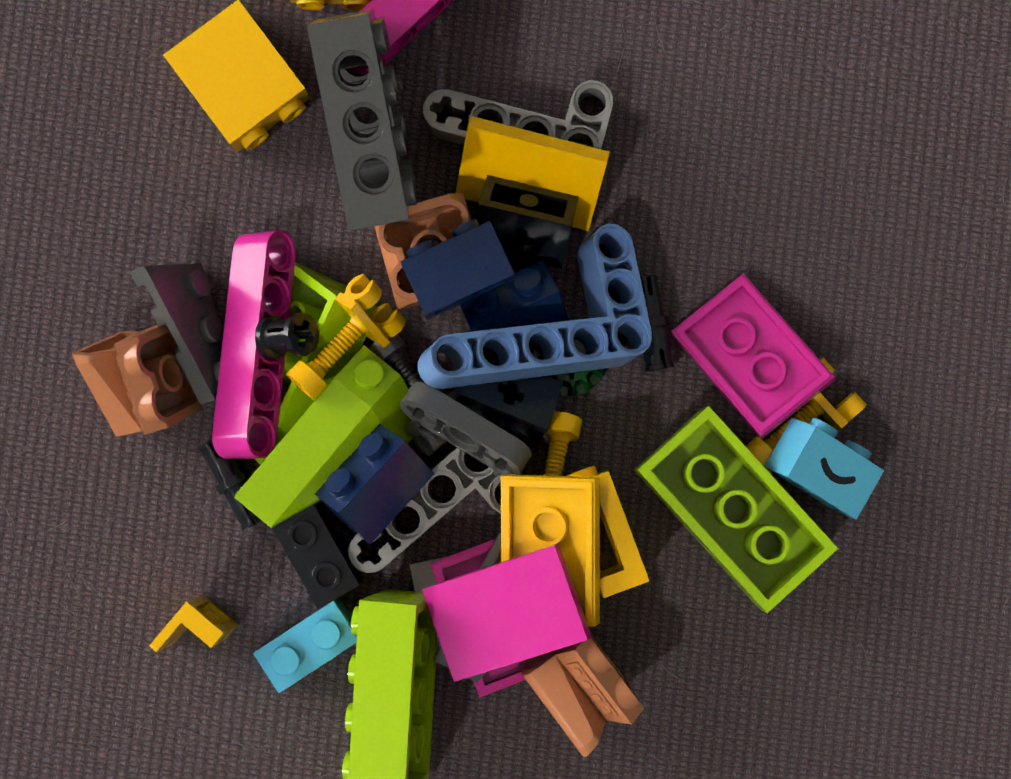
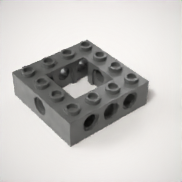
[306,9,417,231]

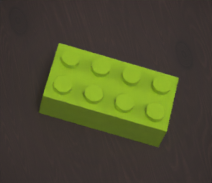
[634,406,838,614]
[342,589,438,779]

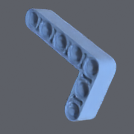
[418,223,652,389]

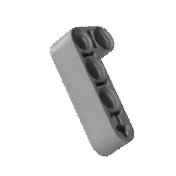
[423,80,613,149]
[348,448,503,573]

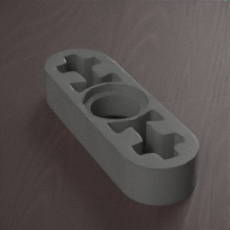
[400,382,532,475]

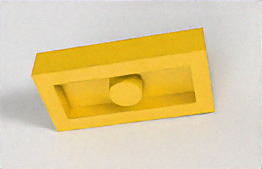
[149,595,239,653]

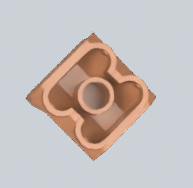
[374,193,471,310]
[72,324,204,437]
[518,634,644,757]

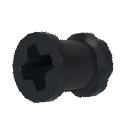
[255,312,319,359]

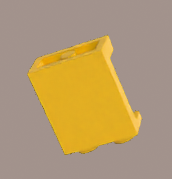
[163,0,310,152]
[566,465,649,598]

